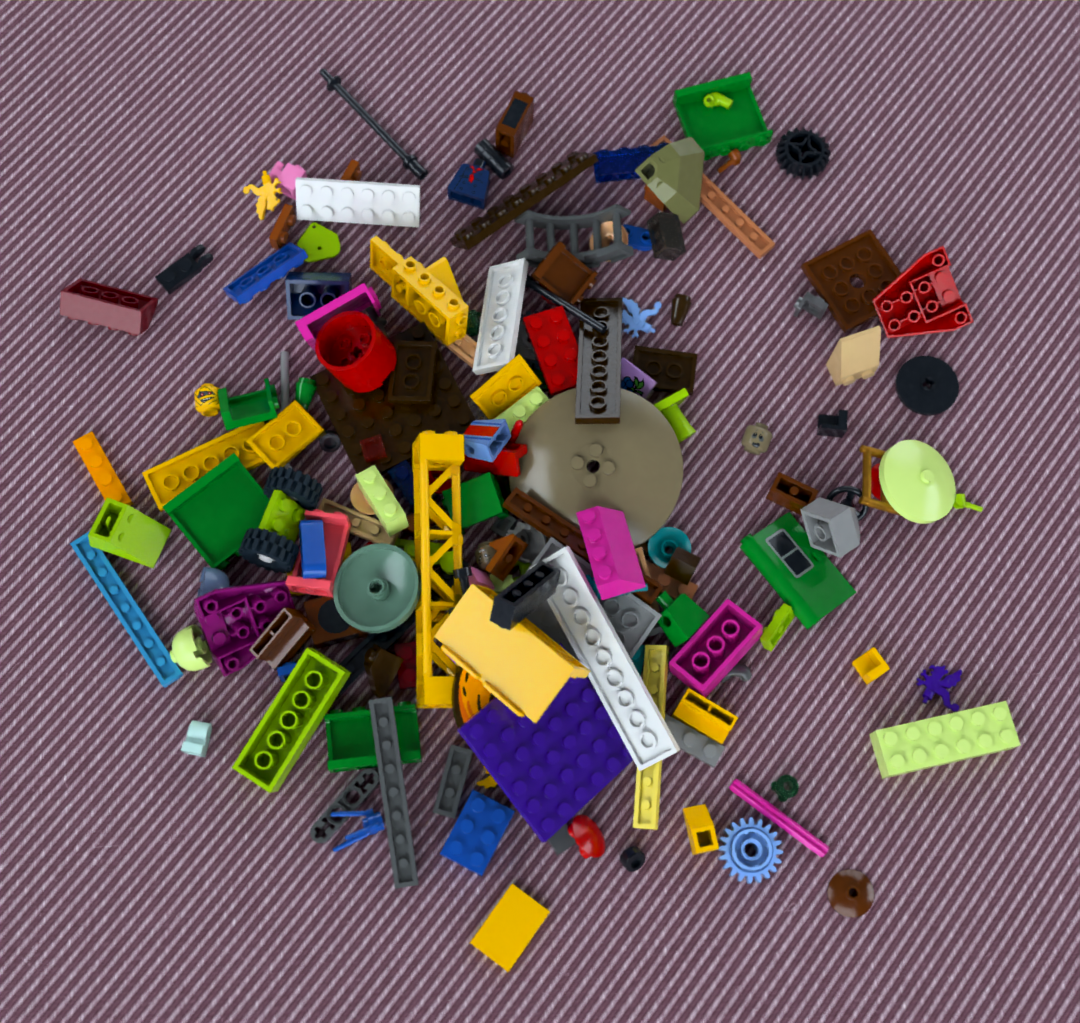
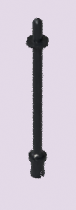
[320,69,428,181]

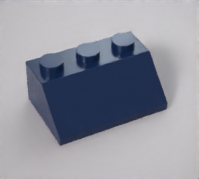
[285,272,352,320]

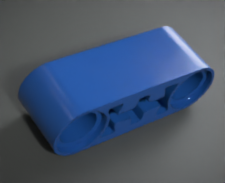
[299,520,327,579]

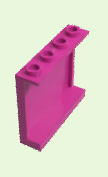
[295,283,382,351]

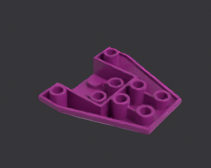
[194,580,296,677]

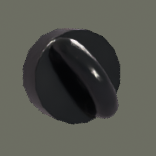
[319,430,341,452]
[620,846,645,872]

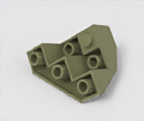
[635,137,705,224]

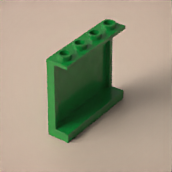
[673,72,773,161]
[163,453,270,570]

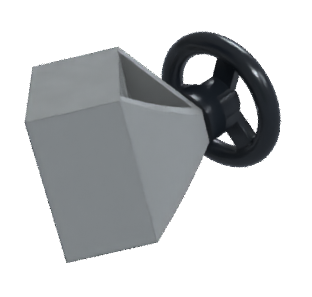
[800,486,869,558]

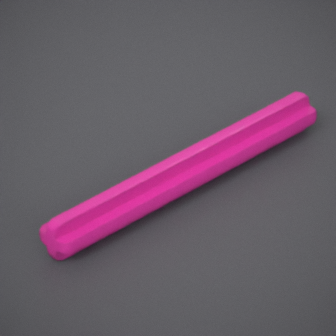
[729,779,829,857]

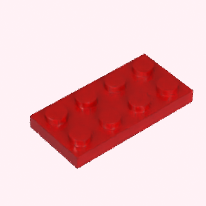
[522,306,578,396]

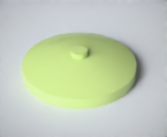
[879,440,956,524]

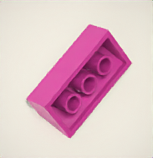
[576,506,646,600]

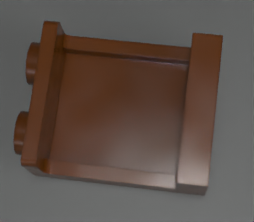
[530,241,598,306]

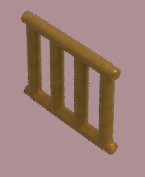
[859,445,901,516]

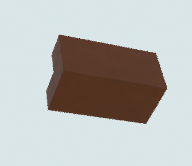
[249,607,316,670]

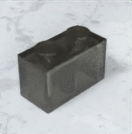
[647,211,686,261]

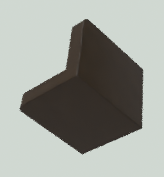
[664,547,701,585]

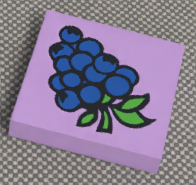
[621,357,657,399]

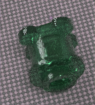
[466,310,481,337]
[770,774,799,802]

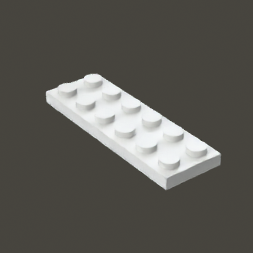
[295,177,420,227]
[472,258,529,375]

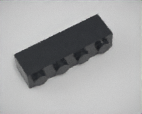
[489,561,561,631]

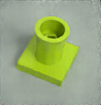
[654,388,697,443]

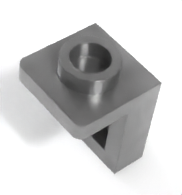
[793,292,829,319]

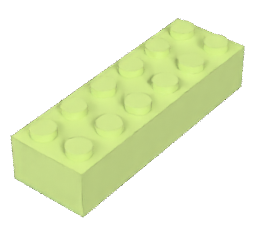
[869,701,1020,779]

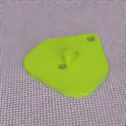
[297,222,341,263]

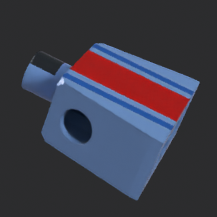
[457,419,511,462]

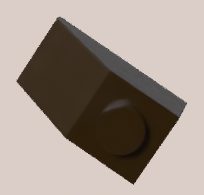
[363,644,404,698]

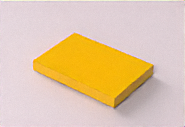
[470,354,542,419]
[246,400,324,469]
[470,884,550,972]

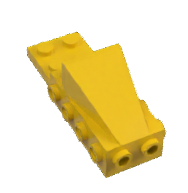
[370,235,469,346]

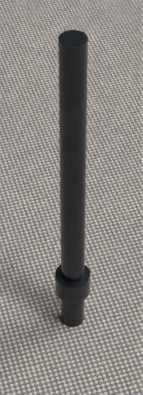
[525,274,607,334]

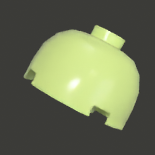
[170,624,213,671]

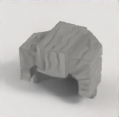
[506,521,547,564]

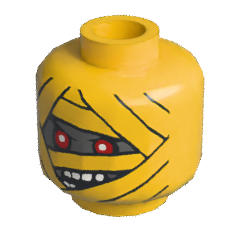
[194,383,220,417]

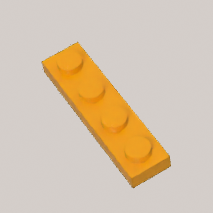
[73,431,133,506]

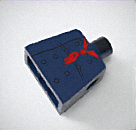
[447,158,490,210]

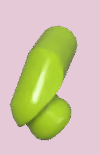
[703,92,733,109]

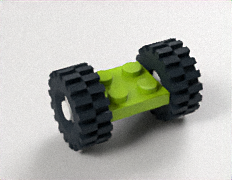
[238,467,323,573]

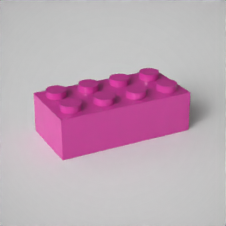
[669,598,763,698]

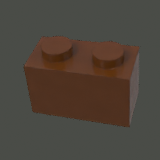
[766,472,818,516]

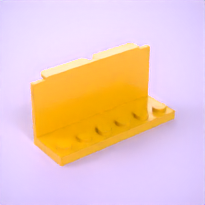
[434,584,590,723]

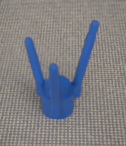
[330,809,384,852]

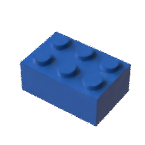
[440,790,515,877]

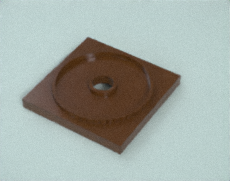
[801,229,901,333]

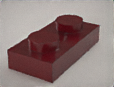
[394,642,417,690]

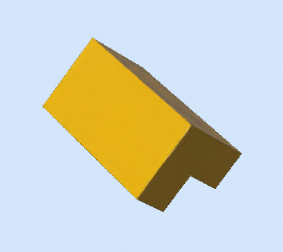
[671,688,738,745]

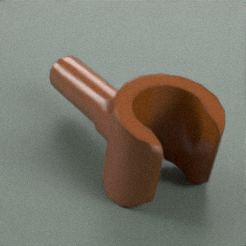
[717,149,741,173]

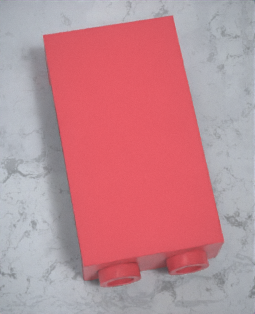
[285,509,352,597]

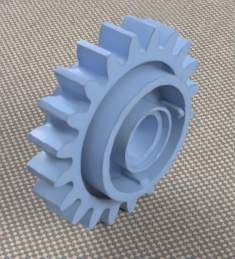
[717,817,783,884]

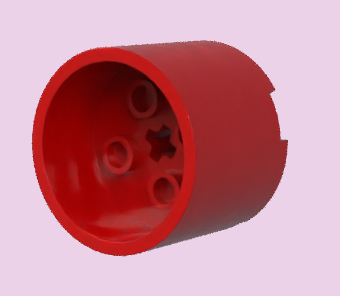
[315,311,397,393]

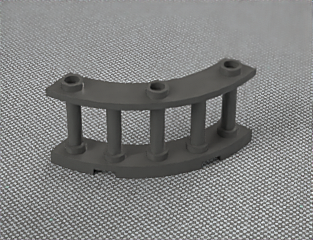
[515,204,634,268]

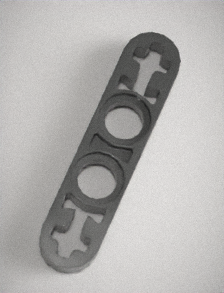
[310,768,380,844]

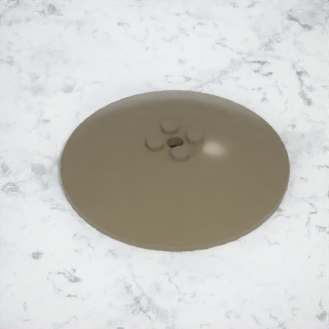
[509,388,683,548]

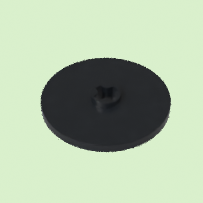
[895,356,959,416]

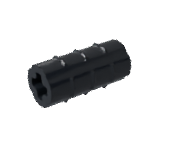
[474,139,514,180]

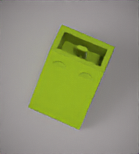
[88,498,171,569]

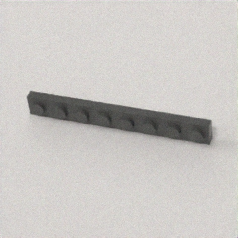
[369,696,419,889]

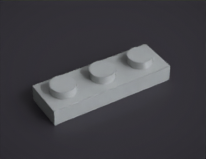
[665,713,725,768]

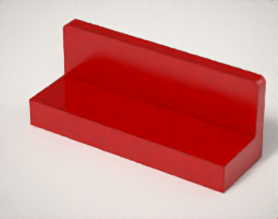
[463,443,528,477]

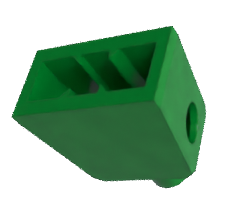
[655,591,709,648]

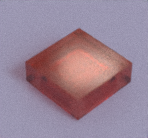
[360,434,387,463]

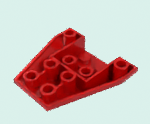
[872,245,973,338]

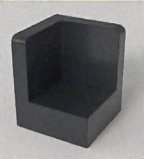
[817,409,848,438]

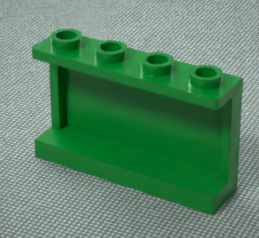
[324,701,422,773]

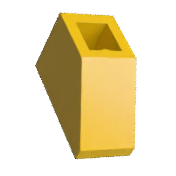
[682,804,719,855]

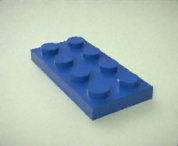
[223,242,308,305]

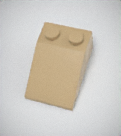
[826,326,881,386]

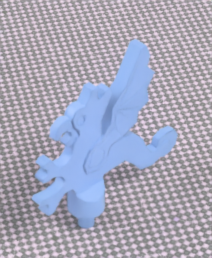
[622,298,662,338]

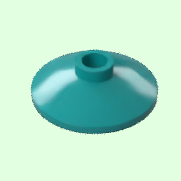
[647,527,691,569]

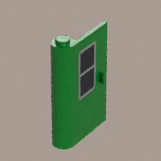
[740,512,856,630]

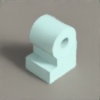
[181,720,212,757]

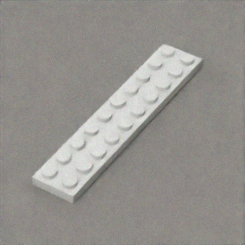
[530,546,680,771]

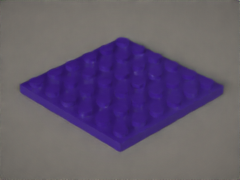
[457,643,633,842]

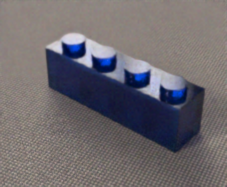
[593,143,669,183]

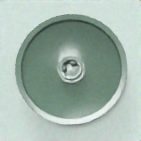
[333,543,421,633]

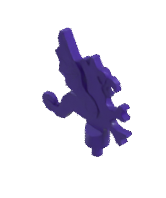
[916,665,962,712]

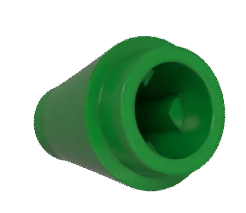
[296,378,317,411]

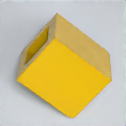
[852,647,890,685]

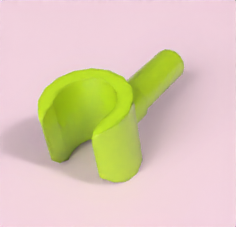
[953,494,983,512]

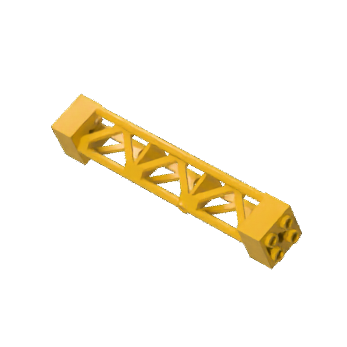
[412,430,465,709]

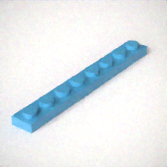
[70,532,184,688]

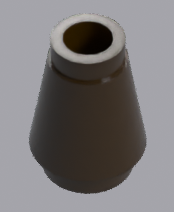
[670,294,692,326]

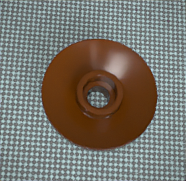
[827,869,874,918]

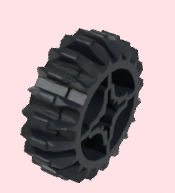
[775,127,830,180]

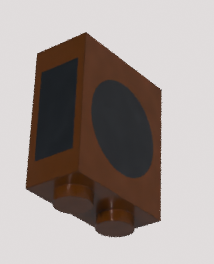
[495,91,534,158]
[304,596,369,649]

